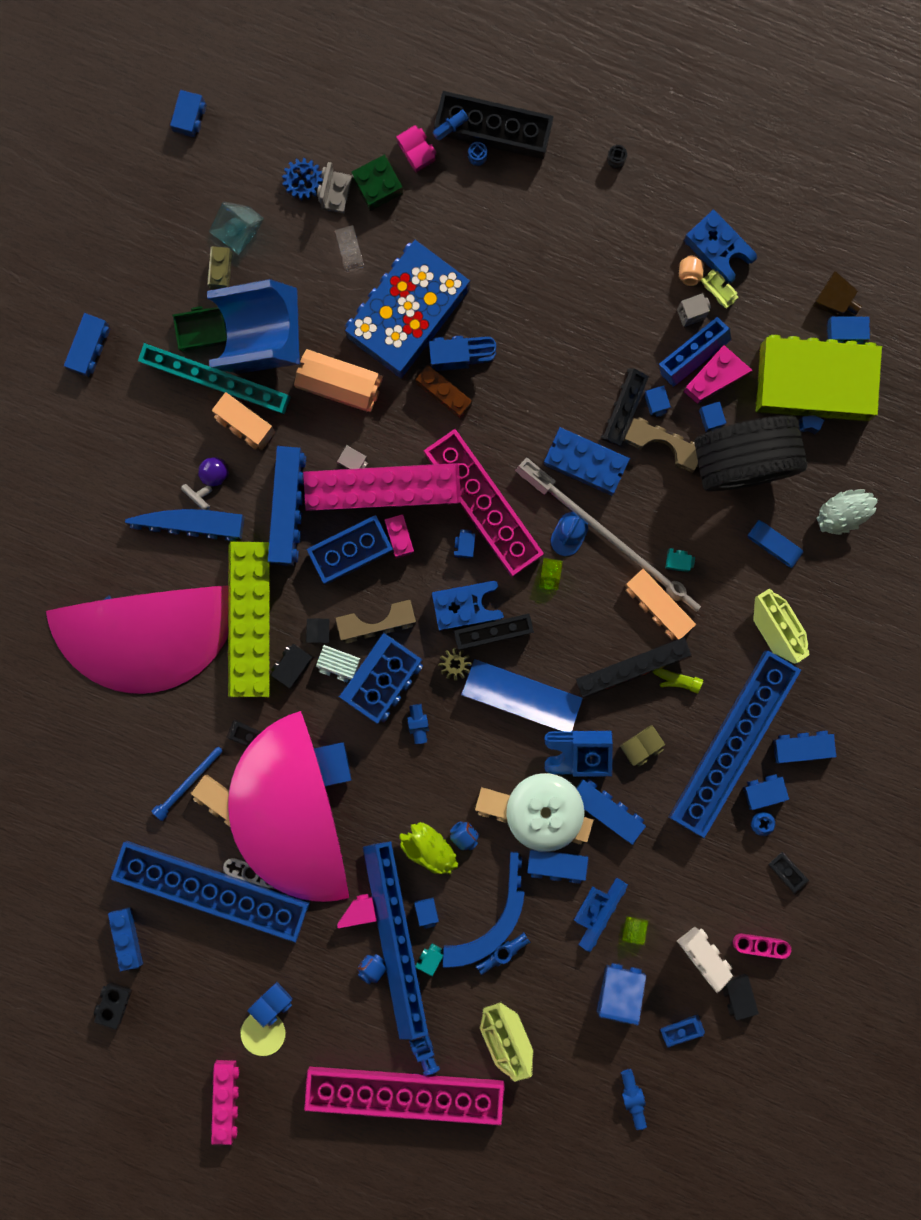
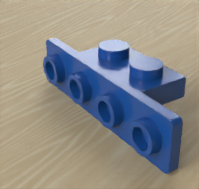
[574,878,628,952]

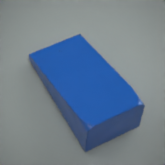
[660,1014,705,1048]

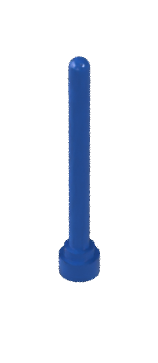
[151,747,222,821]

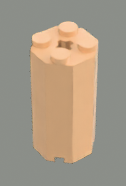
[294,349,383,412]

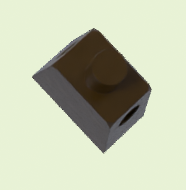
[812,271,862,317]

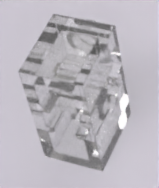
[335,225,364,272]

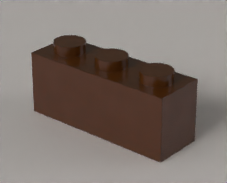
[416,365,472,419]

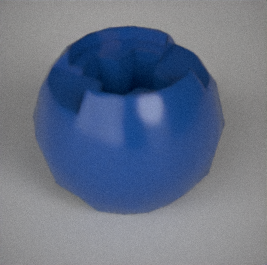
[751,812,775,836]

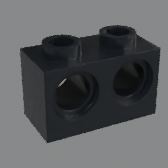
[93,982,133,1029]

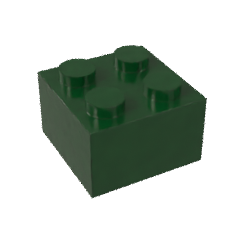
[351,154,403,211]

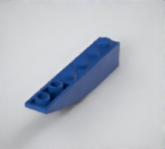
[125,509,245,542]

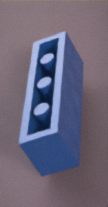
[659,317,731,387]
[576,779,646,845]

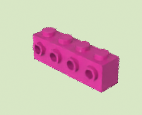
[212,1060,239,1144]

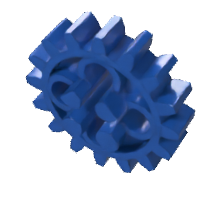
[282,158,323,201]

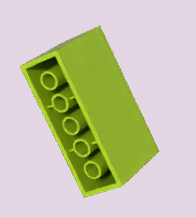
[756,335,882,421]

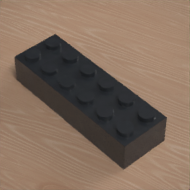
[434,91,554,159]

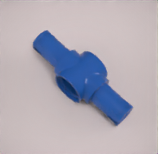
[475,932,531,975]
[621,1069,647,1130]

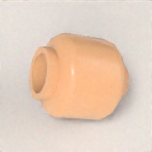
[679,256,704,286]

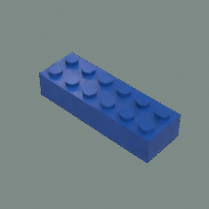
[268,446,306,567]

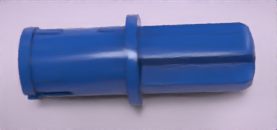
[433,109,469,140]

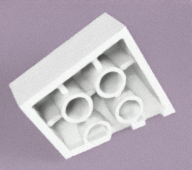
[677,927,733,992]

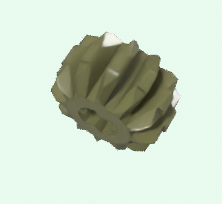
[439,648,471,681]

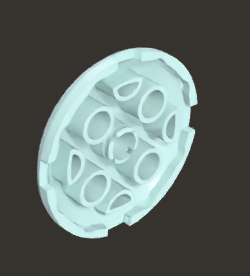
[506,773,584,852]

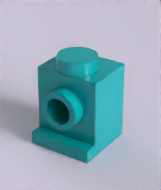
[665,548,695,572]
[415,943,443,976]

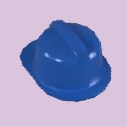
[551,512,588,556]

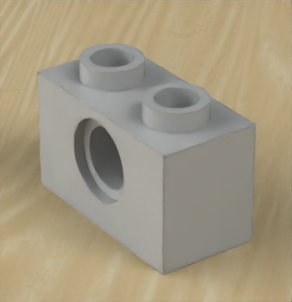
[677,293,711,327]

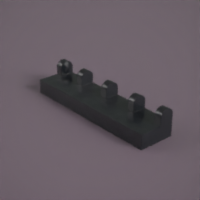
[600,368,649,446]

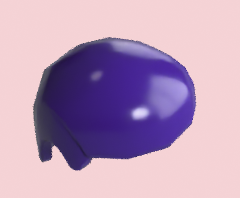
[198,457,229,487]

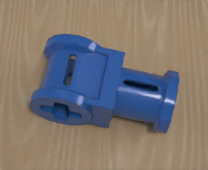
[409,1035,440,1076]

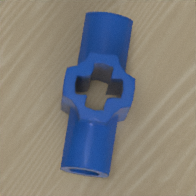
[407,704,429,744]

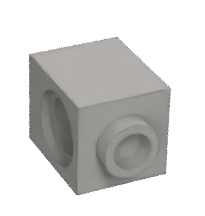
[337,445,368,469]

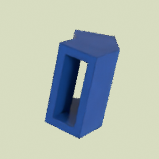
[798,415,824,434]

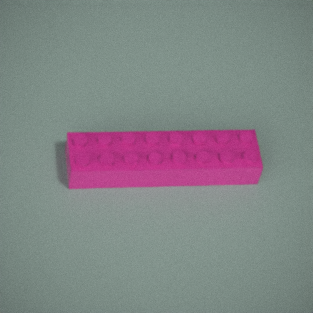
[424,429,544,577]
[303,463,461,510]

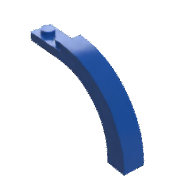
[443,851,524,967]

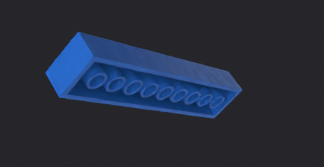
[669,650,801,838]
[111,841,310,942]

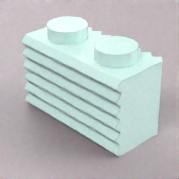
[316,645,361,682]

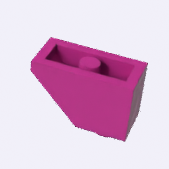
[337,894,377,928]

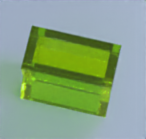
[622,916,648,945]

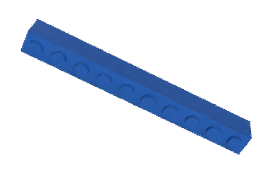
[363,842,428,1040]

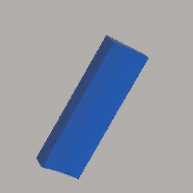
[462,659,583,731]

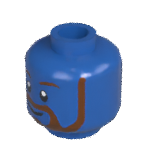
[450,822,479,851]
[357,954,386,984]

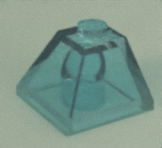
[209,202,264,254]

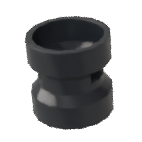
[607,145,627,169]

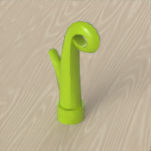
[652,668,703,694]

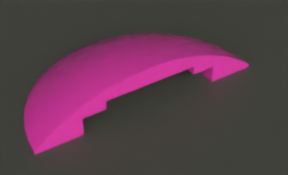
[46,586,228,694]
[228,711,349,902]

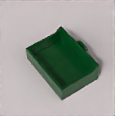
[172,306,227,352]

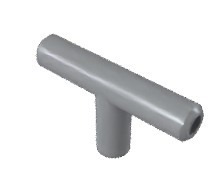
[181,484,212,510]

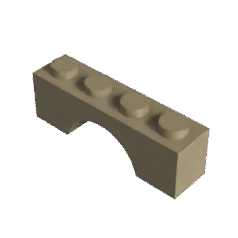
[623,418,698,473]
[336,600,416,644]

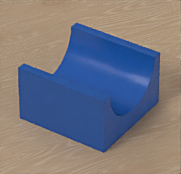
[207,279,300,374]

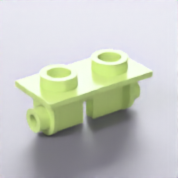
[701,269,739,308]

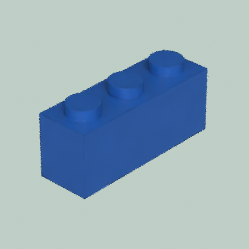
[64,313,110,377]
[773,731,836,763]
[527,849,588,883]
[108,907,143,971]

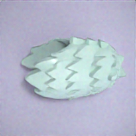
[816,489,877,535]

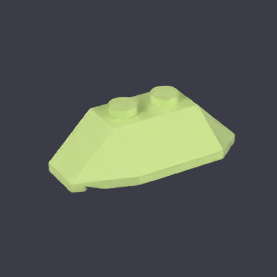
[753,589,809,664]
[480,1003,533,1082]

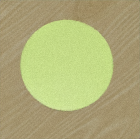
[241,1015,285,1056]

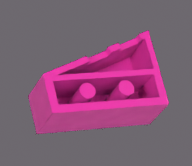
[683,345,752,404]

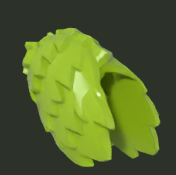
[399,822,458,874]

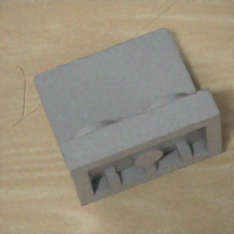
[317,162,352,214]

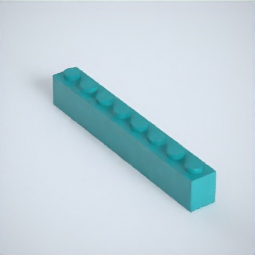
[138,343,291,414]

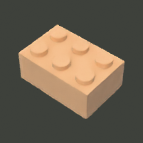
[212,392,276,450]

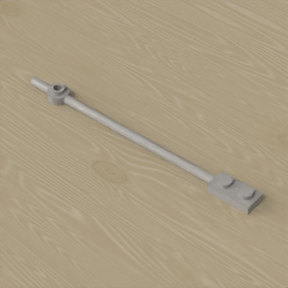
[515,458,701,612]

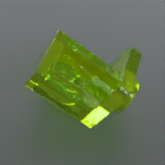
[539,558,562,590]

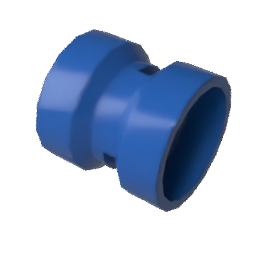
[468,142,487,166]

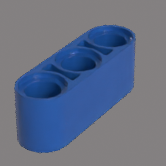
[747,520,804,568]

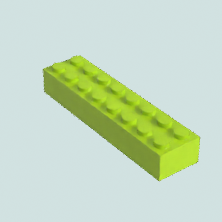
[228,542,269,697]

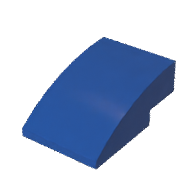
[314,742,352,786]

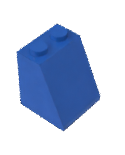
[597,963,646,1025]

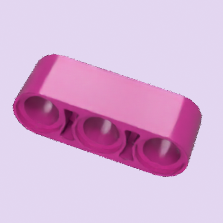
[733,934,791,959]

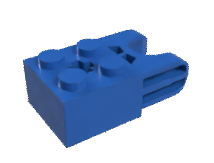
[683,209,757,284]
[429,336,496,371]
[432,581,504,631]
[545,731,613,776]

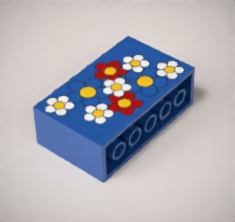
[345,240,470,379]

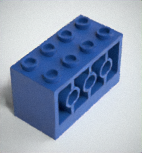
[339,633,423,724]

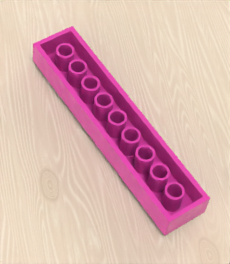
[305,1067,504,1125]

